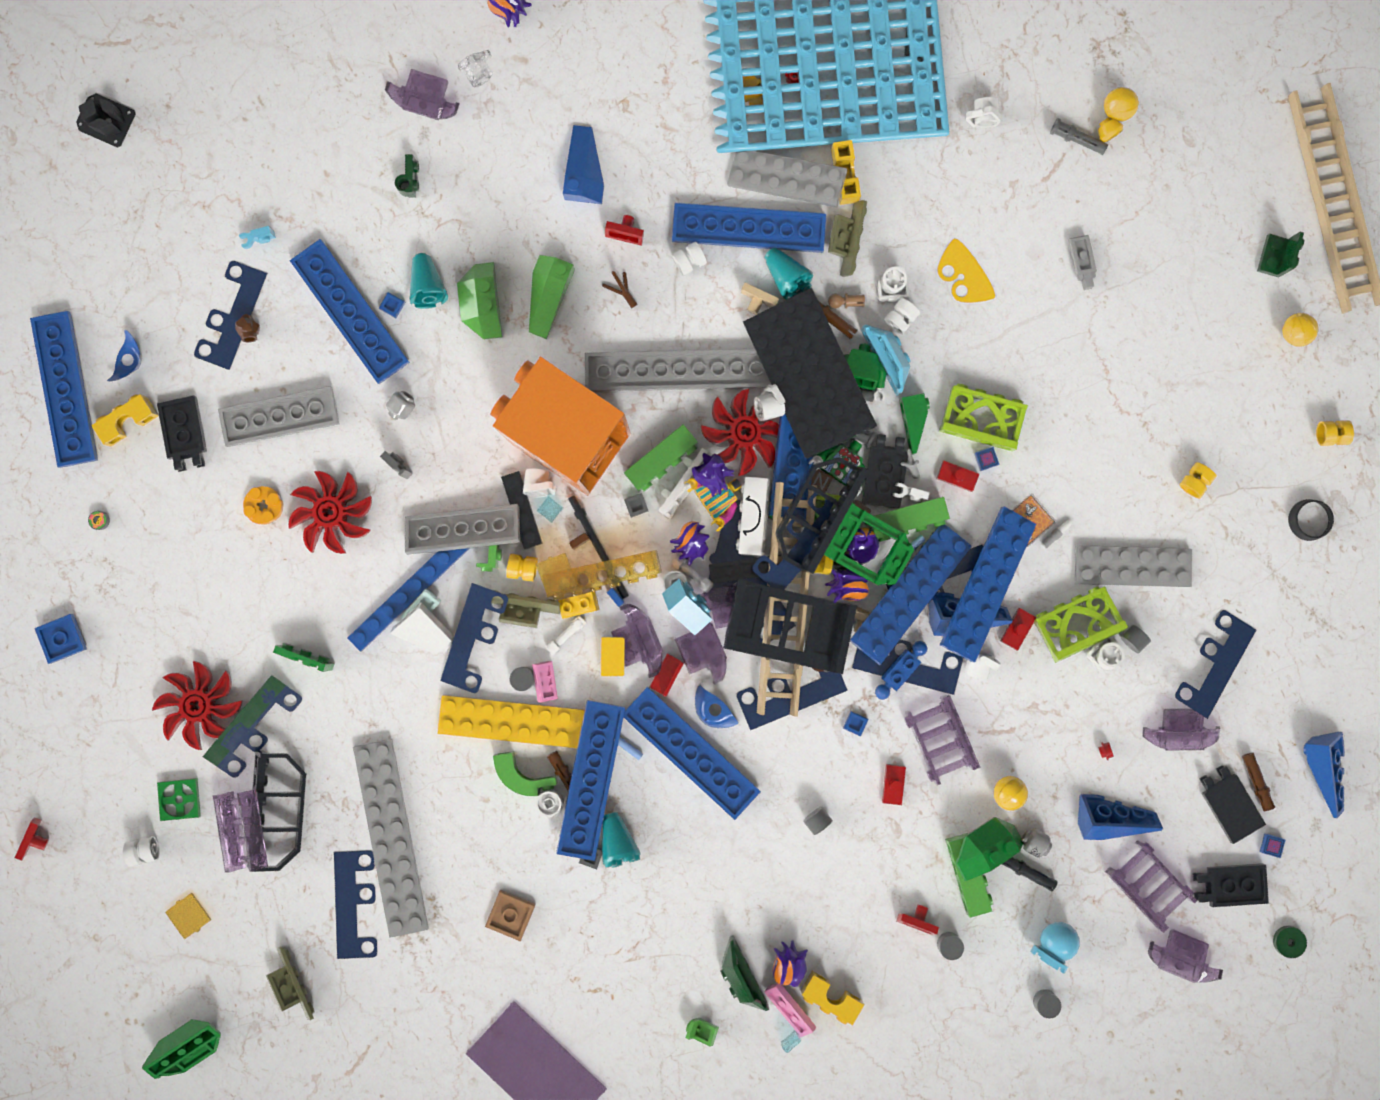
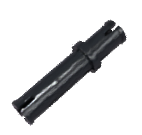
[1001,857,1058,892]

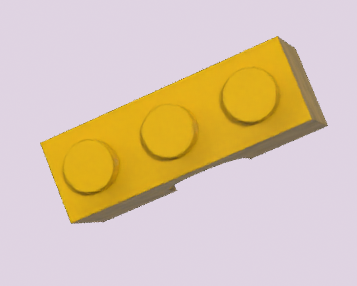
[831,140,861,205]
[91,394,159,447]
[800,970,864,1025]

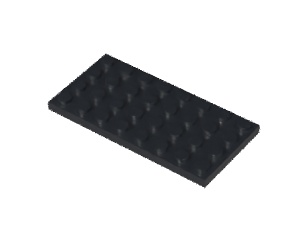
[743,288,877,460]

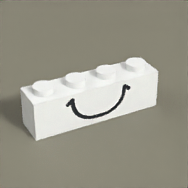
[736,477,771,556]

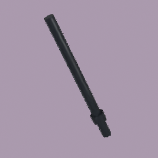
[568,495,629,599]

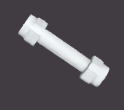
[672,555,714,593]
[546,615,587,655]

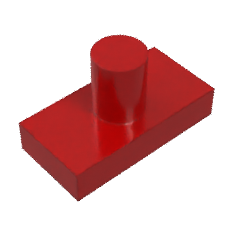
[605,215,644,246]
[936,461,980,492]
[1000,608,1037,651]
[882,764,906,806]
[14,817,49,861]
[896,905,939,935]

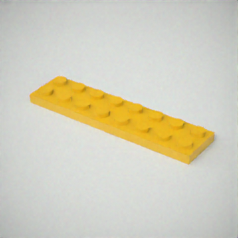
[437,695,585,748]

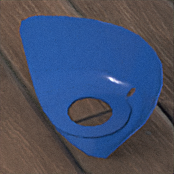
[107,330,142,382]
[695,685,739,728]

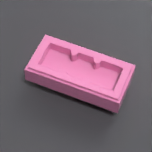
[532,661,558,703]

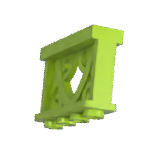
[939,384,1028,452]
[1034,586,1128,663]

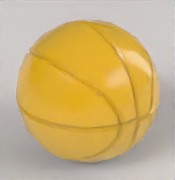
[1104,87,1139,122]
[1282,313,1319,347]
[993,776,1028,811]

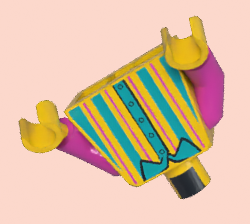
[684,478,742,532]

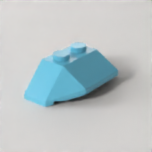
[861,324,911,396]

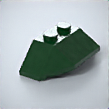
[720,935,770,1011]

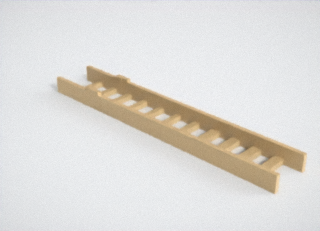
[1288,83,1380,314]
[757,482,817,717]

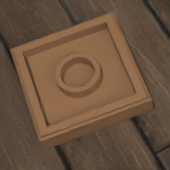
[485,889,536,942]

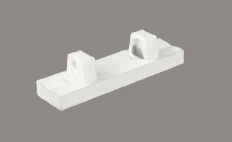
[659,448,712,519]

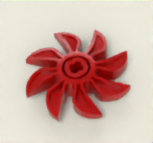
[700,389,779,476]
[288,471,372,554]
[152,661,243,750]

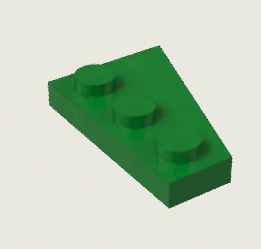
[273,643,335,672]

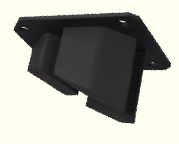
[76,93,136,148]

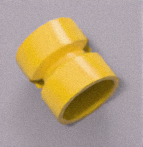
[1316,420,1354,446]
[1179,462,1217,499]
[506,553,538,582]

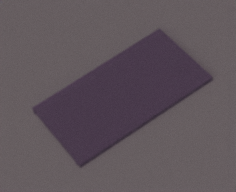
[466,1001,607,1100]

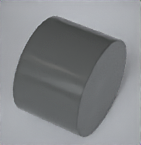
[1121,625,1151,654]
[509,667,535,691]
[803,807,833,835]
[937,932,964,960]
[1033,990,1062,1019]

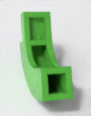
[493,751,558,796]

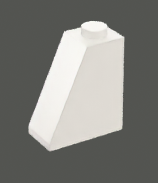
[391,602,453,653]

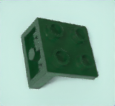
[1257,231,1305,278]

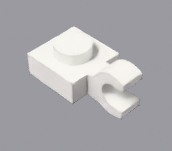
[892,483,930,502]

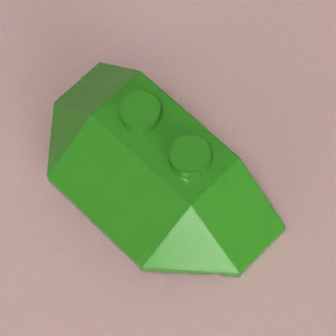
[457,262,502,340]

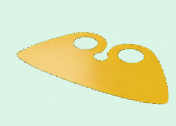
[938,238,995,303]

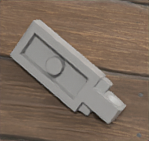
[1068,235,1097,290]

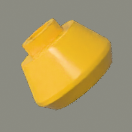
[1098,117,1124,143]

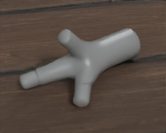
[901,449,920,479]

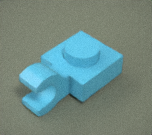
[239,226,276,249]

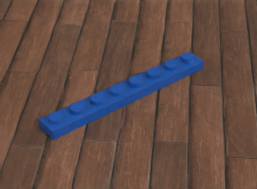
[347,548,470,652]

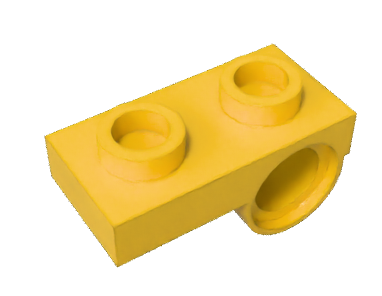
[558,591,600,619]

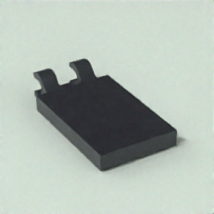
[157,395,207,472]
[862,434,908,509]
[1199,765,1266,844]
[1193,863,1269,907]

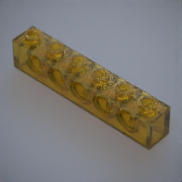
[542,550,662,600]

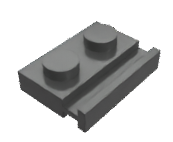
[380,451,412,479]

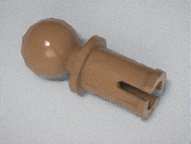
[828,293,865,309]

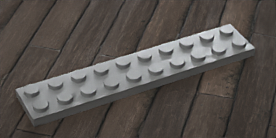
[585,349,771,392]
[353,739,429,938]

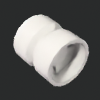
[672,241,707,276]
[884,298,920,335]
[663,571,688,591]
[536,789,564,817]
[122,836,160,867]

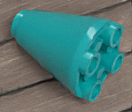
[764,248,813,300]
[602,812,641,868]

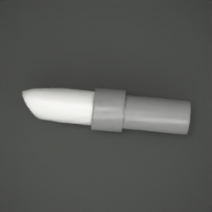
[1041,521,1073,548]

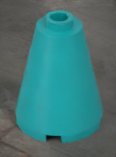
[409,253,448,309]

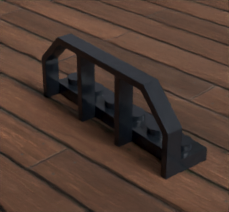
[775,457,869,574]
[246,750,306,872]

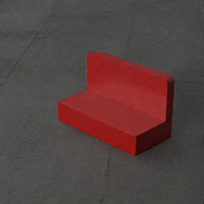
[649,653,684,697]

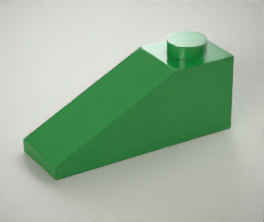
[899,393,930,455]

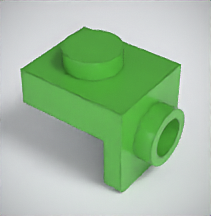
[476,545,502,572]
[685,1018,719,1047]

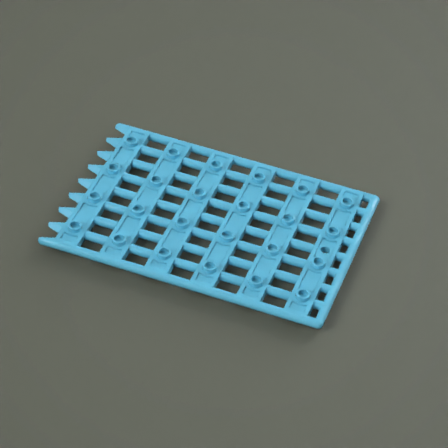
[703,0,950,153]

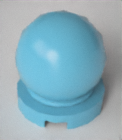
[1030,922,1080,974]

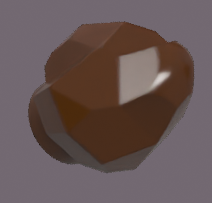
[235,314,260,343]

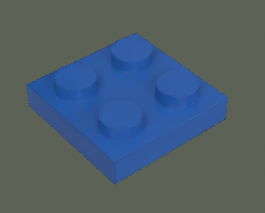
[34,614,87,664]

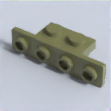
[828,200,867,277]
[491,590,560,628]
[266,946,315,1020]

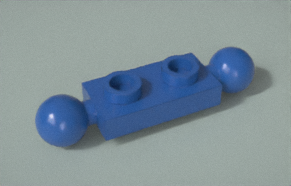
[875,641,928,700]

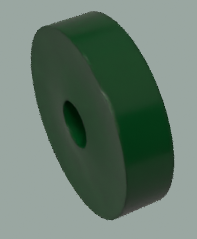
[1273,926,1307,959]

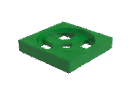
[157,778,201,821]

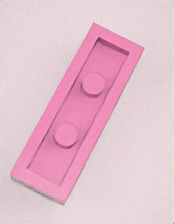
[764,983,816,1037]

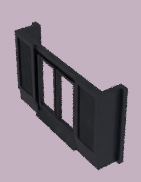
[723,578,857,674]

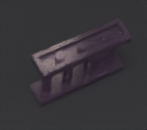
[904,695,980,785]
[213,789,268,873]
[1105,840,1197,933]

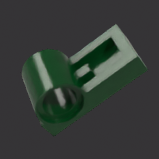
[394,154,419,198]

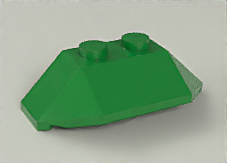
[955,817,1024,881]
[142,1019,221,1079]

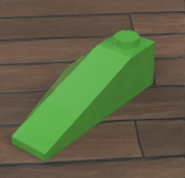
[529,255,575,339]

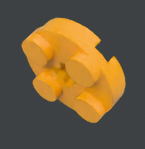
[243,486,283,525]

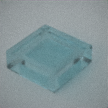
[537,496,564,523]
[781,1030,801,1053]

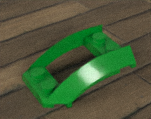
[824,503,914,586]

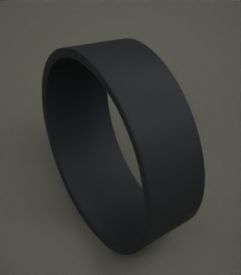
[1288,499,1334,541]

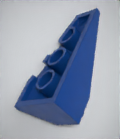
[563,125,604,204]
[929,592,1013,636]
[1304,731,1345,818]
[1078,794,1163,840]

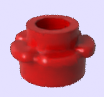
[785,72,799,84]
[1098,742,1114,761]

